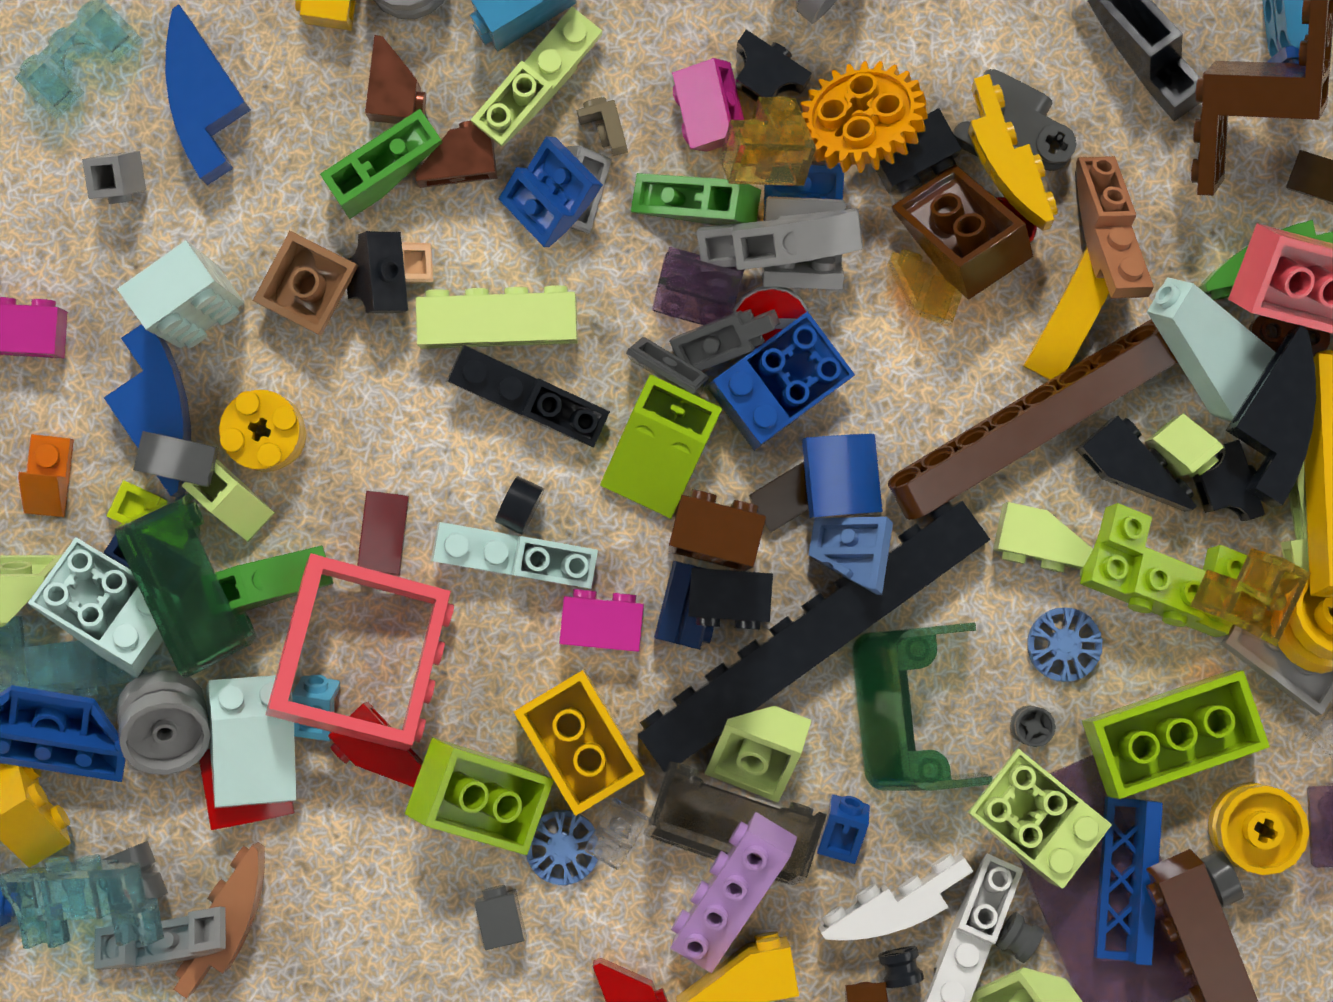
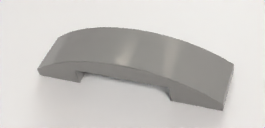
[94,906,226,970]

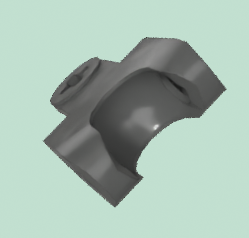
[953,69,1077,171]

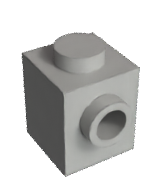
[82,151,146,204]

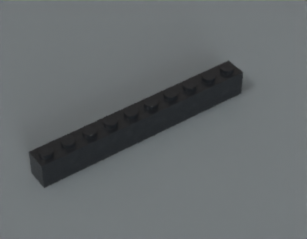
[637,501,991,774]

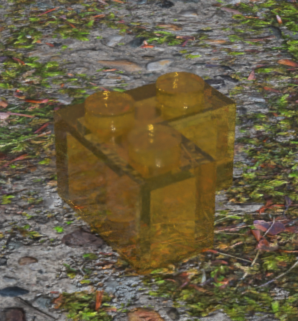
[719,96,816,186]
[1190,548,1311,647]

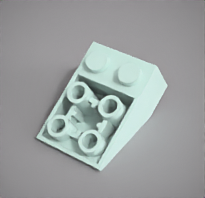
[28,537,183,678]

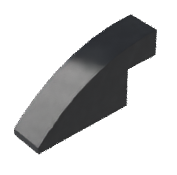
[1087,0,1200,122]
[1226,326,1316,508]

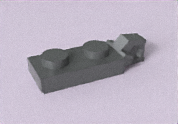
[669,309,781,371]

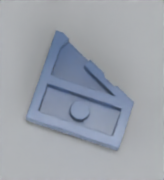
[808,516,893,595]

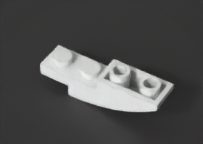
[819,853,973,941]
[924,853,1024,1002]

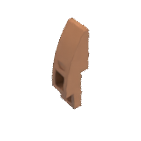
[1076,156,1154,299]
[173,842,265,999]

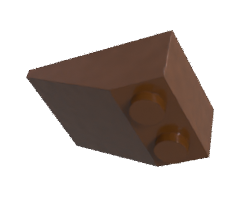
[892,164,1033,300]

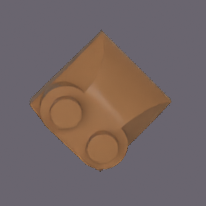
[252,231,358,336]

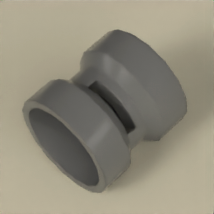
[1010,705,1056,747]

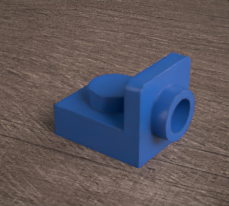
[817,795,870,864]

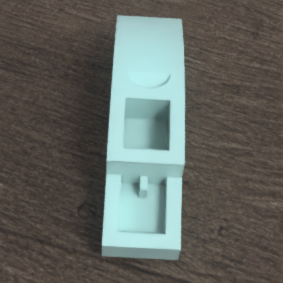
[431,522,598,589]

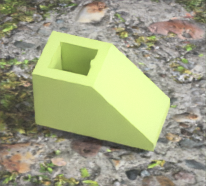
[1145,413,1224,478]
[182,459,275,542]

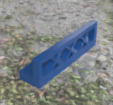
[1094,796,1163,966]

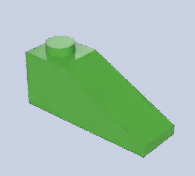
[320,109,443,219]
[631,173,761,226]

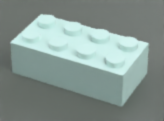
[117,240,244,348]

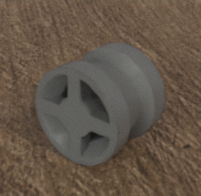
[995,912,1044,963]

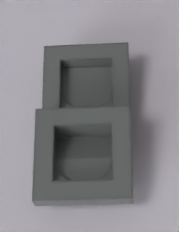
[133,431,219,487]

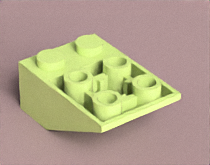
[968,748,1112,889]

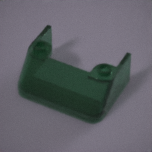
[115,492,257,678]
[851,622,992,791]

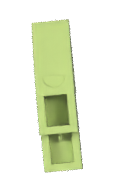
[471,7,602,147]

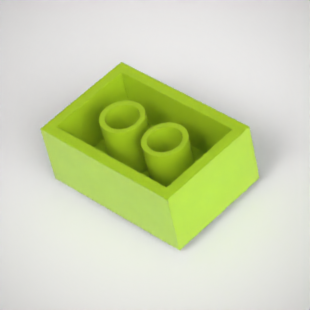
[404,737,554,856]

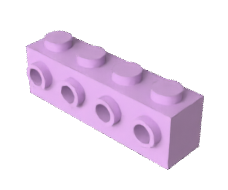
[670,812,797,973]

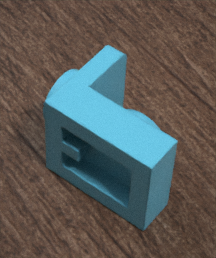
[292,675,340,741]

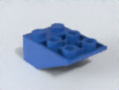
[708,311,855,451]

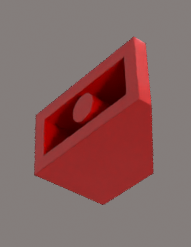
[593,958,668,1002]

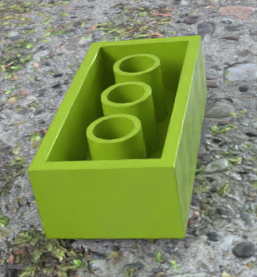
[1082,670,1270,799]

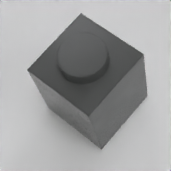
[474,885,527,951]

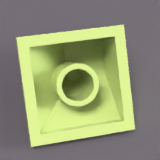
[0,555,62,627]
[704,706,811,803]
[970,967,1083,1002]

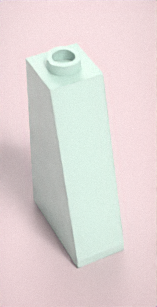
[1147,277,1275,421]

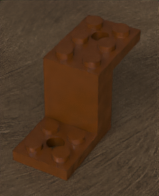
[1191,0,1333,196]

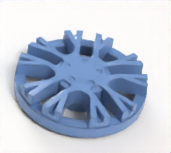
[1027,607,1103,682]
[526,810,600,885]

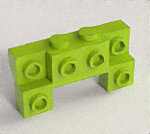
[1080,503,1254,638]

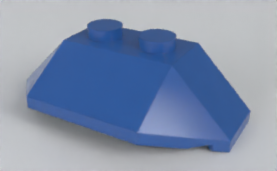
[0,685,126,782]

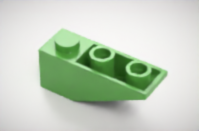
[199,545,334,619]

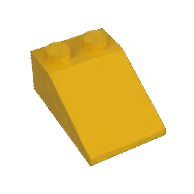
[676,931,799,1002]

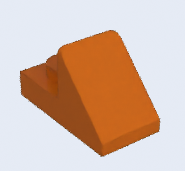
[18,434,74,517]

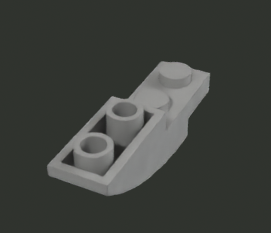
[696,208,863,270]

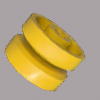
[1273,578,1333,674]
[1207,782,1310,875]

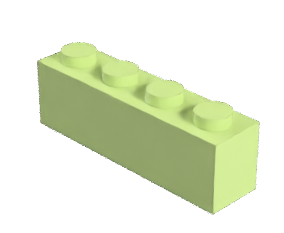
[416,285,578,349]

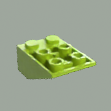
[600,374,723,519]

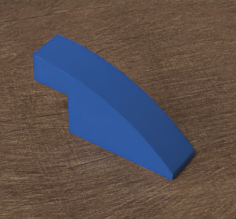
[165,5,251,186]
[104,324,191,498]

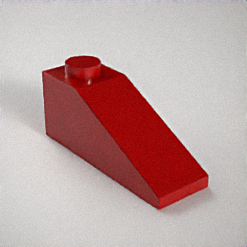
[328,702,423,787]

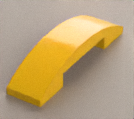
[1023,246,1109,380]

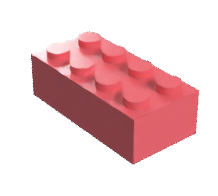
[1228,223,1333,333]

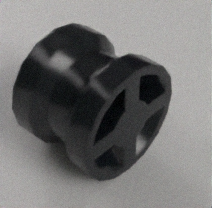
[878,946,924,988]

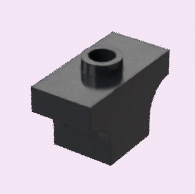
[735,29,812,109]
[347,231,408,313]
[1192,439,1266,521]

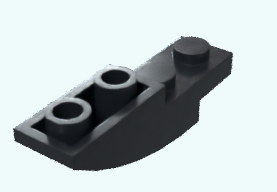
[446,345,610,448]

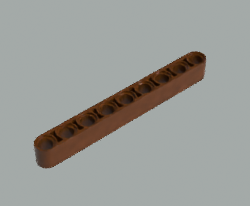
[888,319,1178,520]

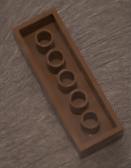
[668,489,766,571]

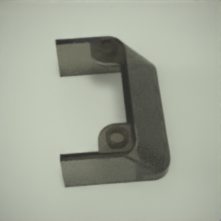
[643,761,827,886]

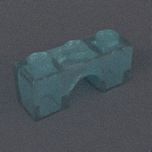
[14,0,142,119]

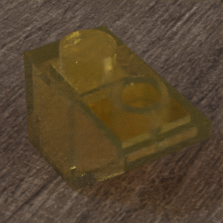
[887,249,962,327]

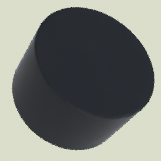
[495,475,545,535]

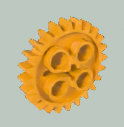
[798,61,928,173]

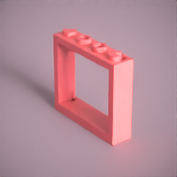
[265,553,454,751]

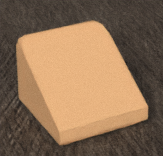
[402,242,433,284]

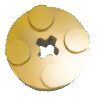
[219,390,307,472]

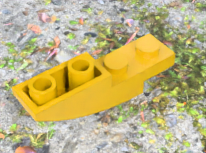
[968,74,1058,231]

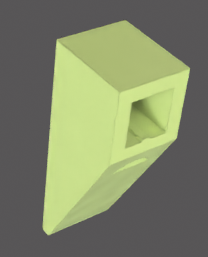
[993,502,1093,577]

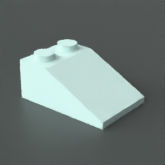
[206,675,296,808]

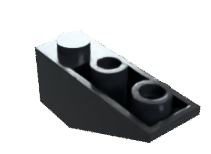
[1076,416,1197,512]

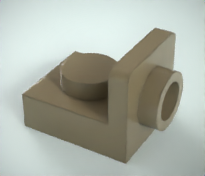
[576,97,628,156]

